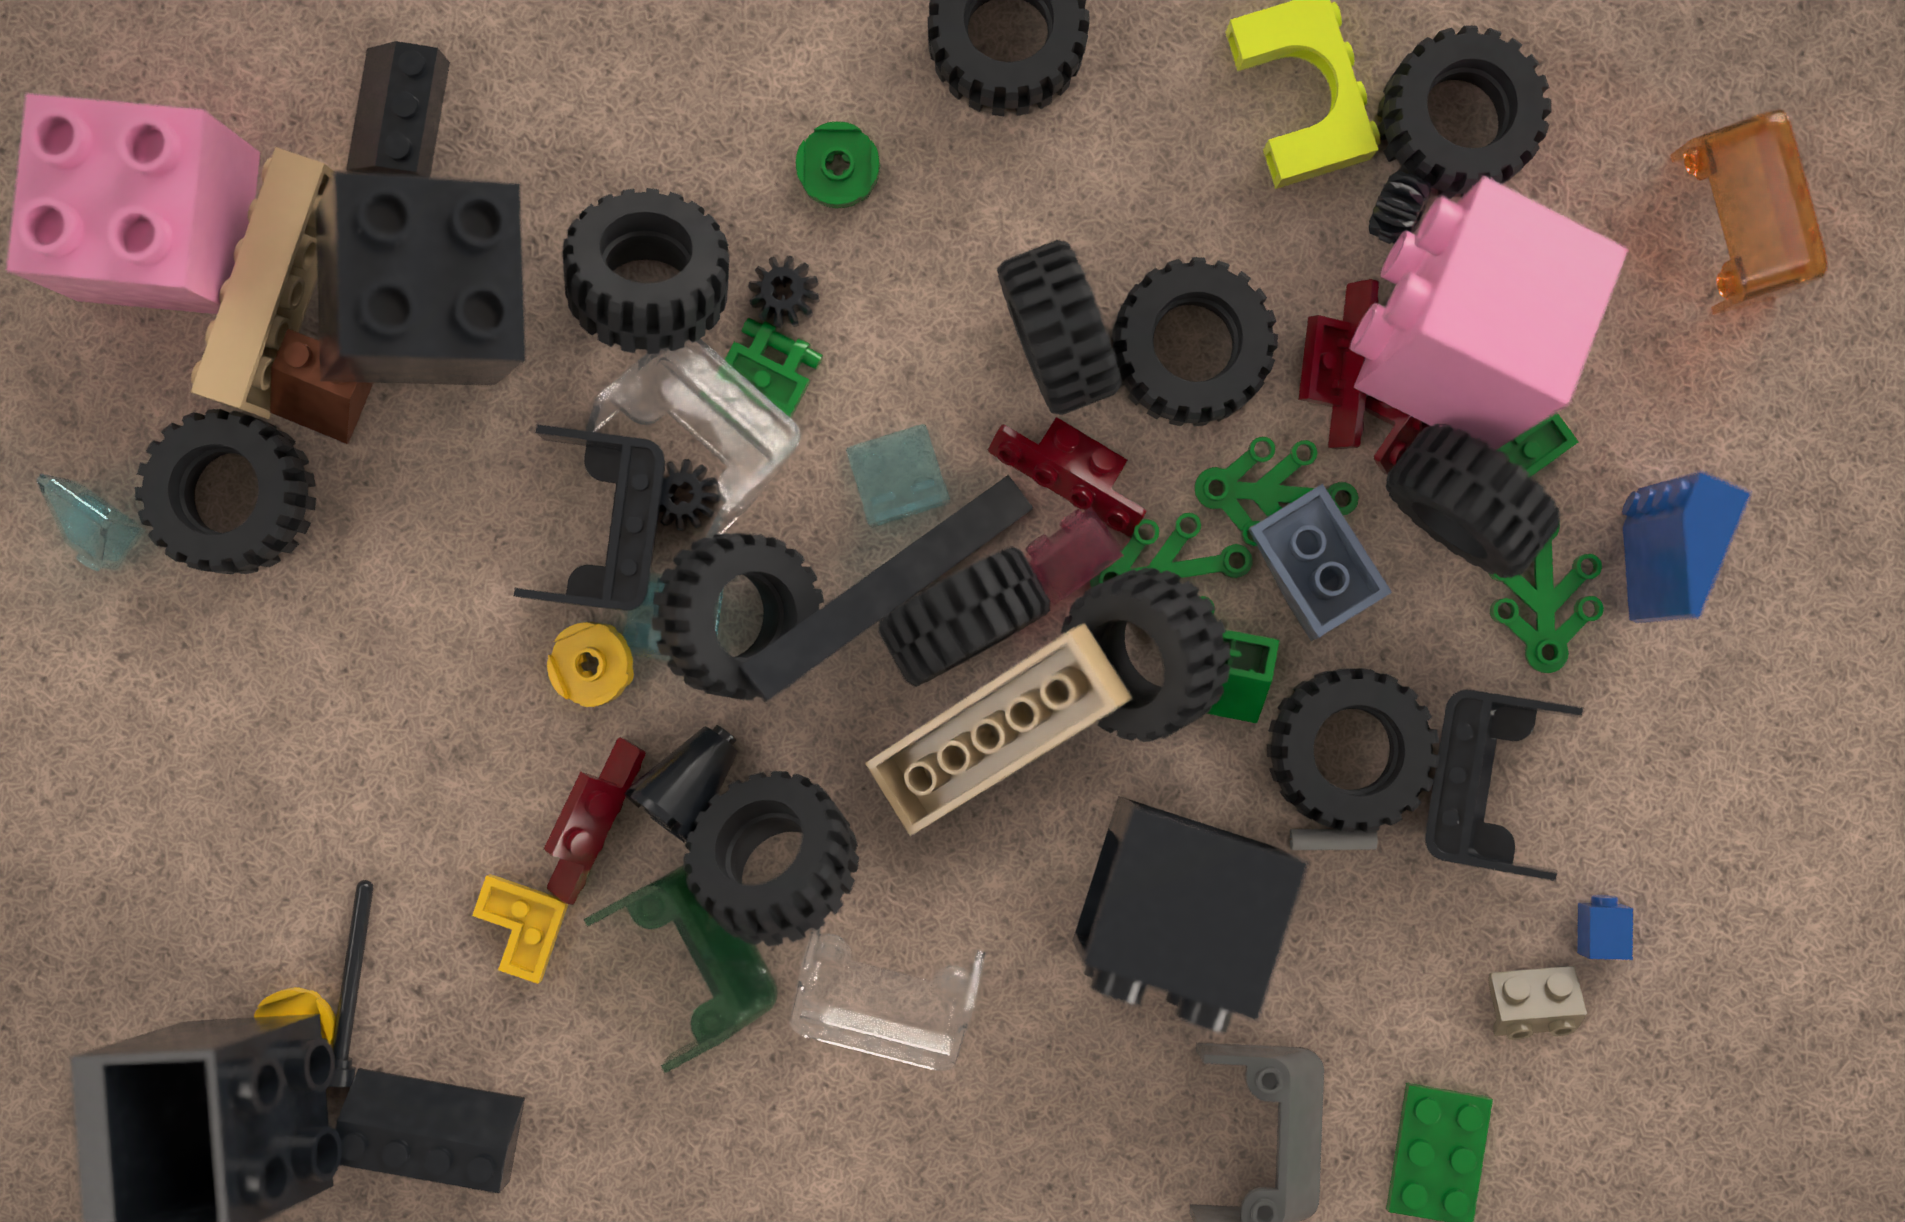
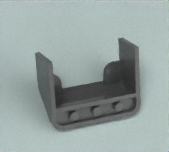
[1189,1043,1324,1222]

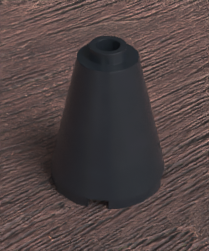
[624,725,738,843]

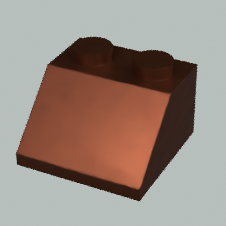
[270,329,374,444]

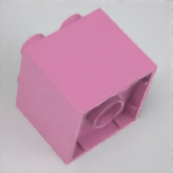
[7,94,260,314]
[1350,177,1628,450]

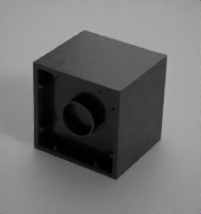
[315,171,526,385]
[1072,796,1308,1033]
[70,1014,342,1222]

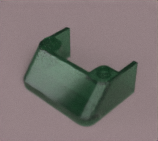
[583,864,778,1073]

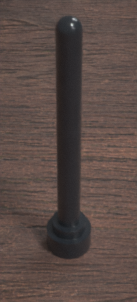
[329,880,374,1087]

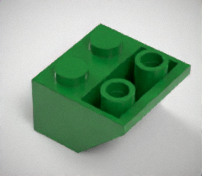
[1206,629,1280,724]

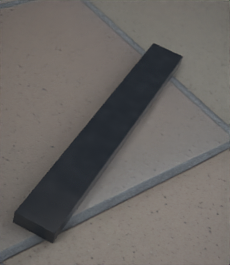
[739,475,1033,703]

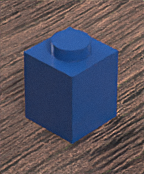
[1577,895,1633,960]

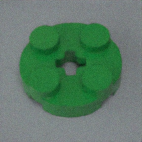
[796,121,880,209]

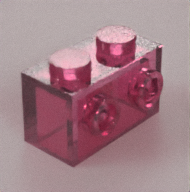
[1025,507,1123,606]

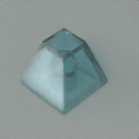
[36,473,146,571]

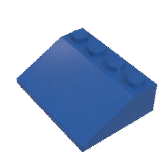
[1622,471,1751,623]

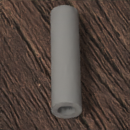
[1290,829,1378,850]

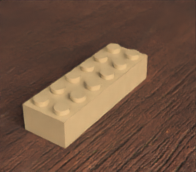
[191,147,334,419]
[865,623,1132,836]

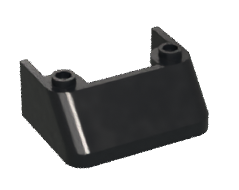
[514,424,666,611]
[1425,690,1583,882]

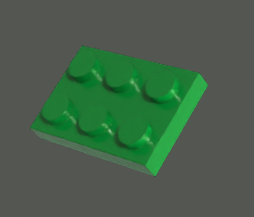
[1386,1083,1493,1222]

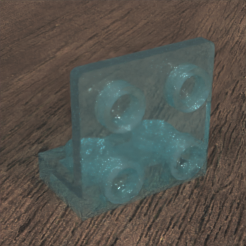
[846,424,950,529]

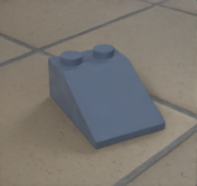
[1249,484,1392,641]

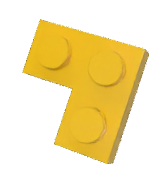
[472,874,568,984]

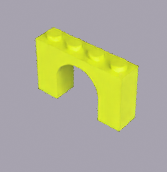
[1225,0,1380,189]

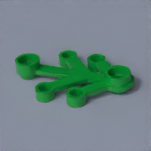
[1194,436,1359,546]
[1090,513,1253,614]
[1489,523,1604,673]

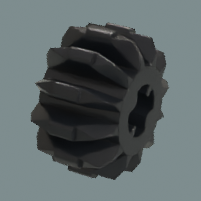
[1369,170,1432,244]
[748,256,820,328]
[659,459,721,531]

